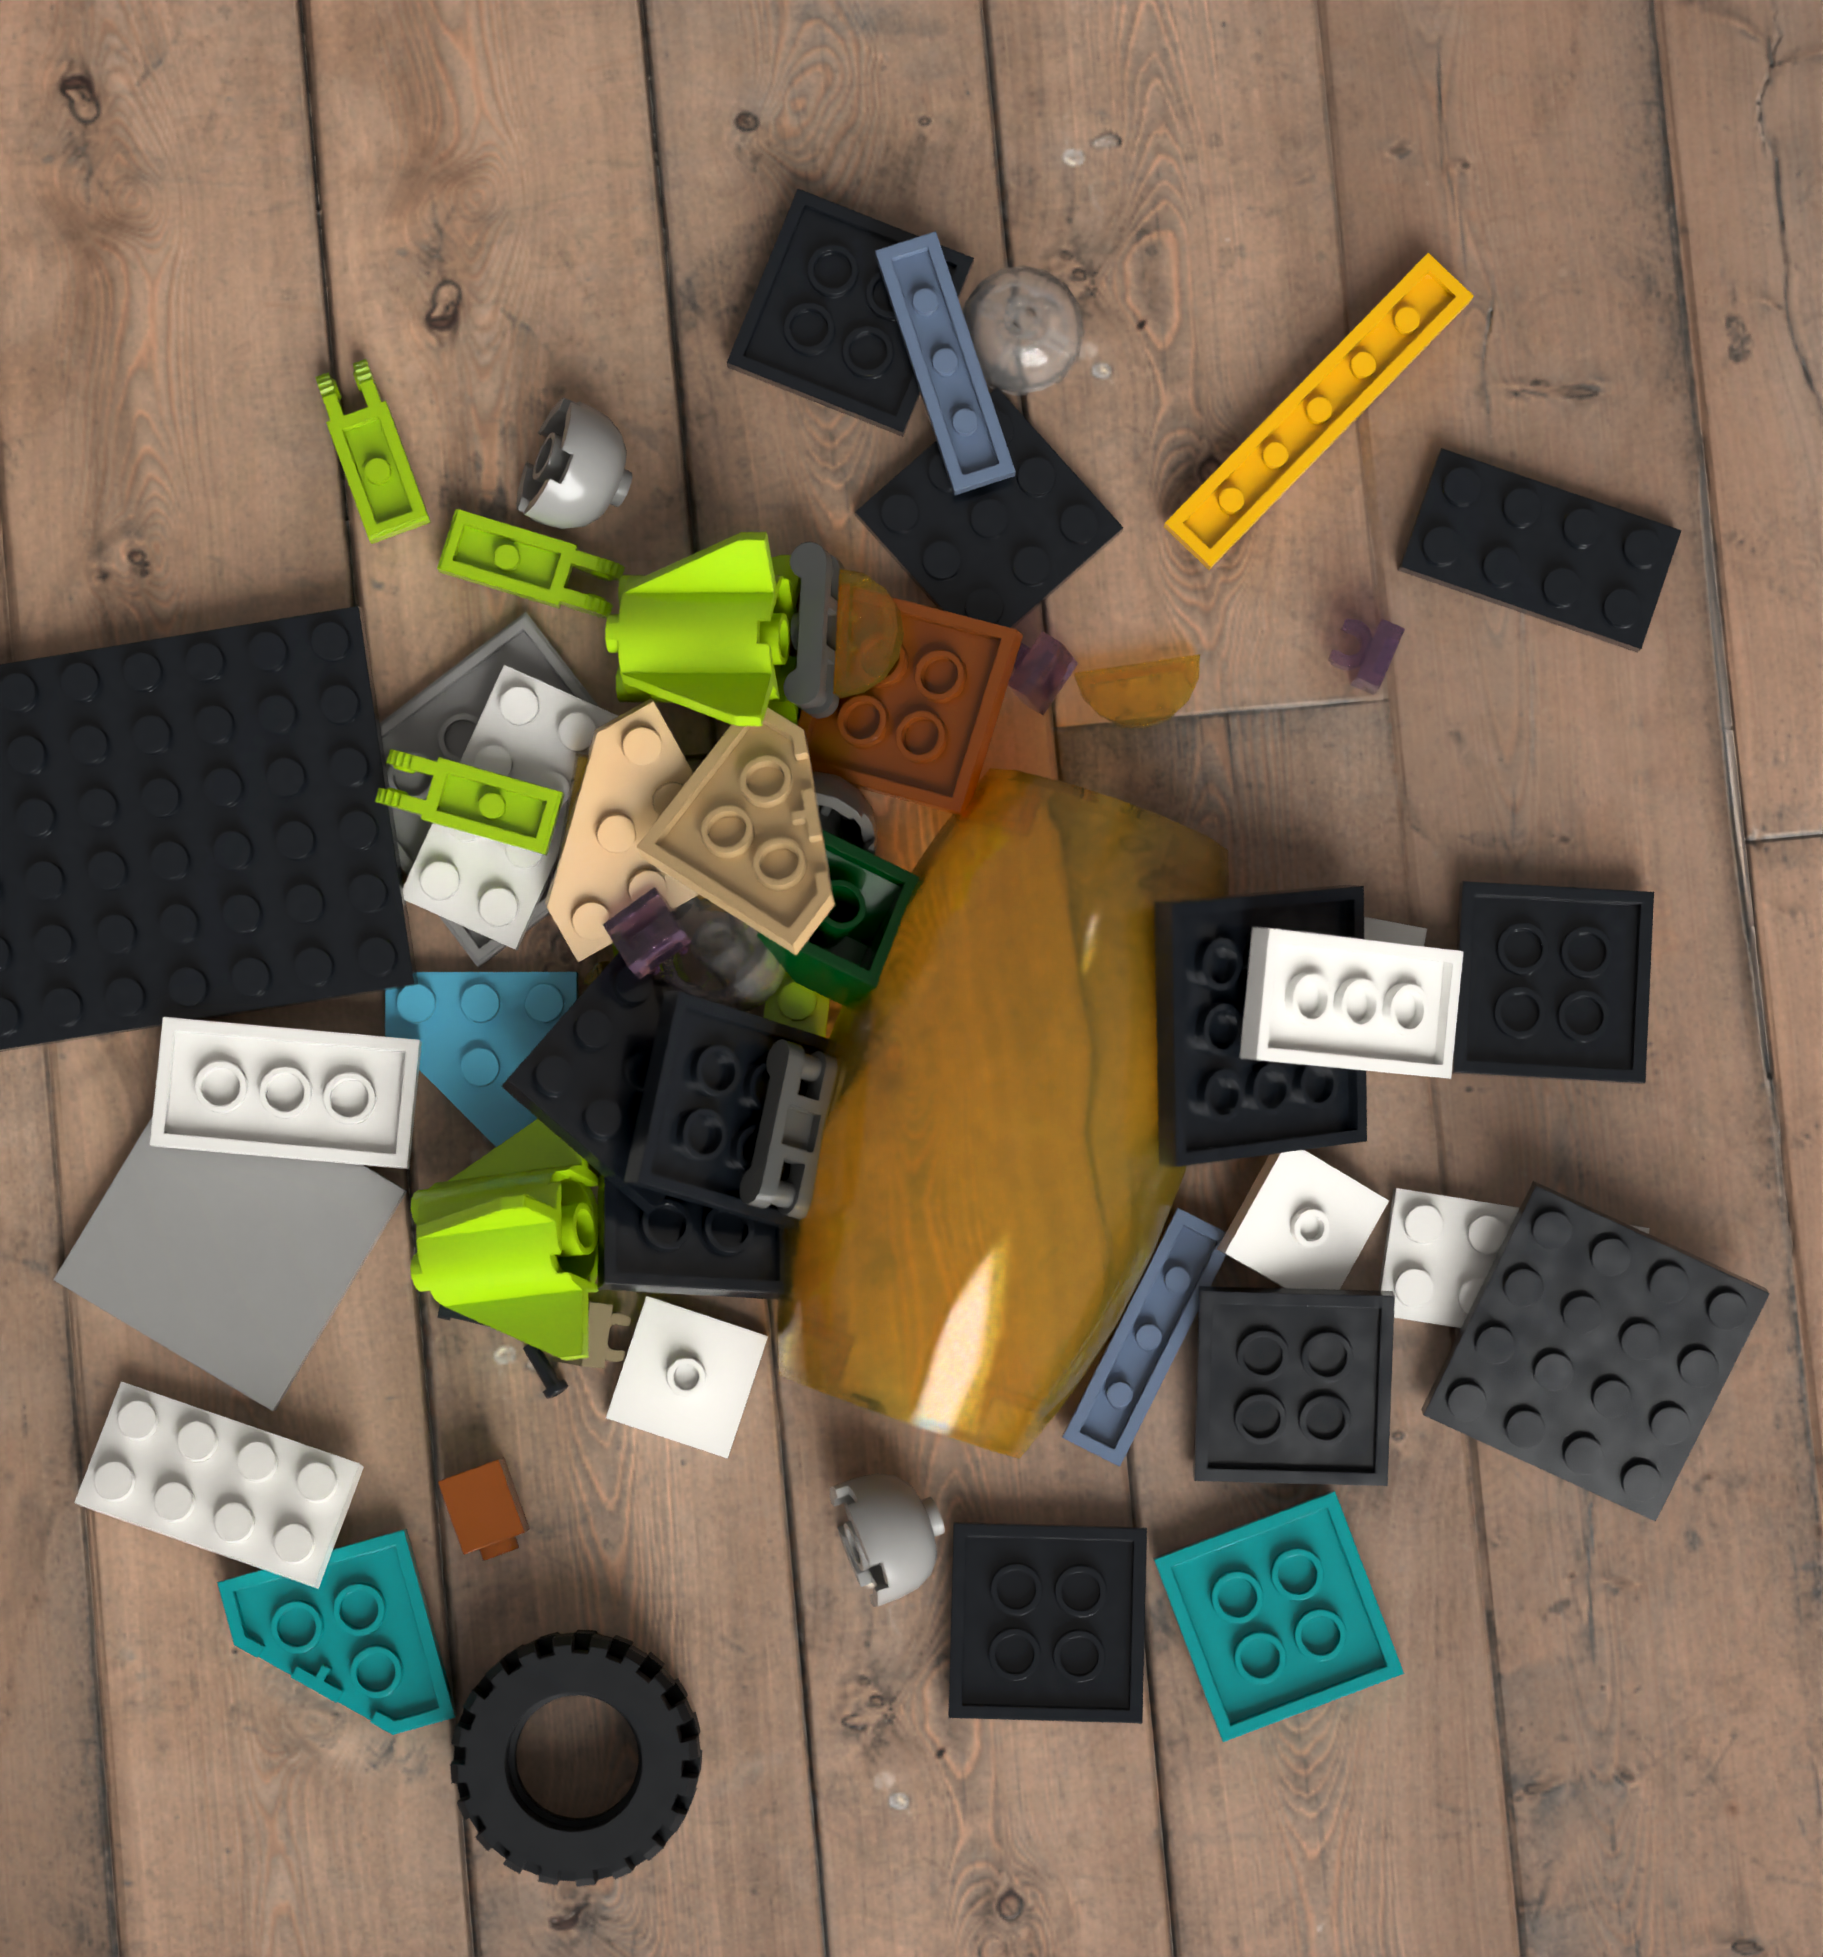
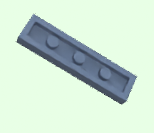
[875,231,1016,496]
[1062,1208,1226,1467]

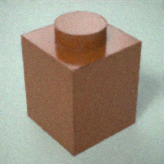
[438,1457,530,1561]

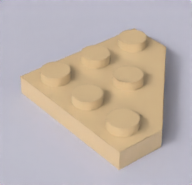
[545,698,699,962]
[636,707,835,955]

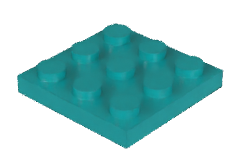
[1153,1490,1404,1742]

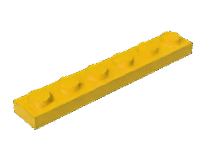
[1164,253,1474,570]

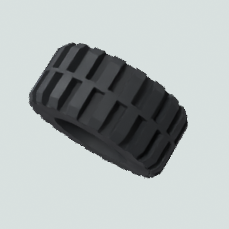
[450,1630,702,1887]

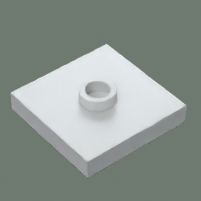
[1217,1150,1389,1290]
[606,1296,768,1458]

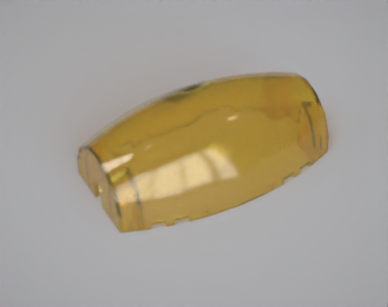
[777,768,1229,1459]

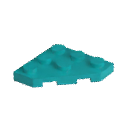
[217,1529,457,1735]

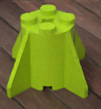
[605,532,801,726]
[410,1119,599,1360]

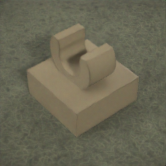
[553,1301,631,1369]

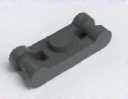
[783,542,846,719]
[739,1039,842,1219]

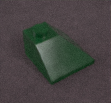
[757,830,921,1010]

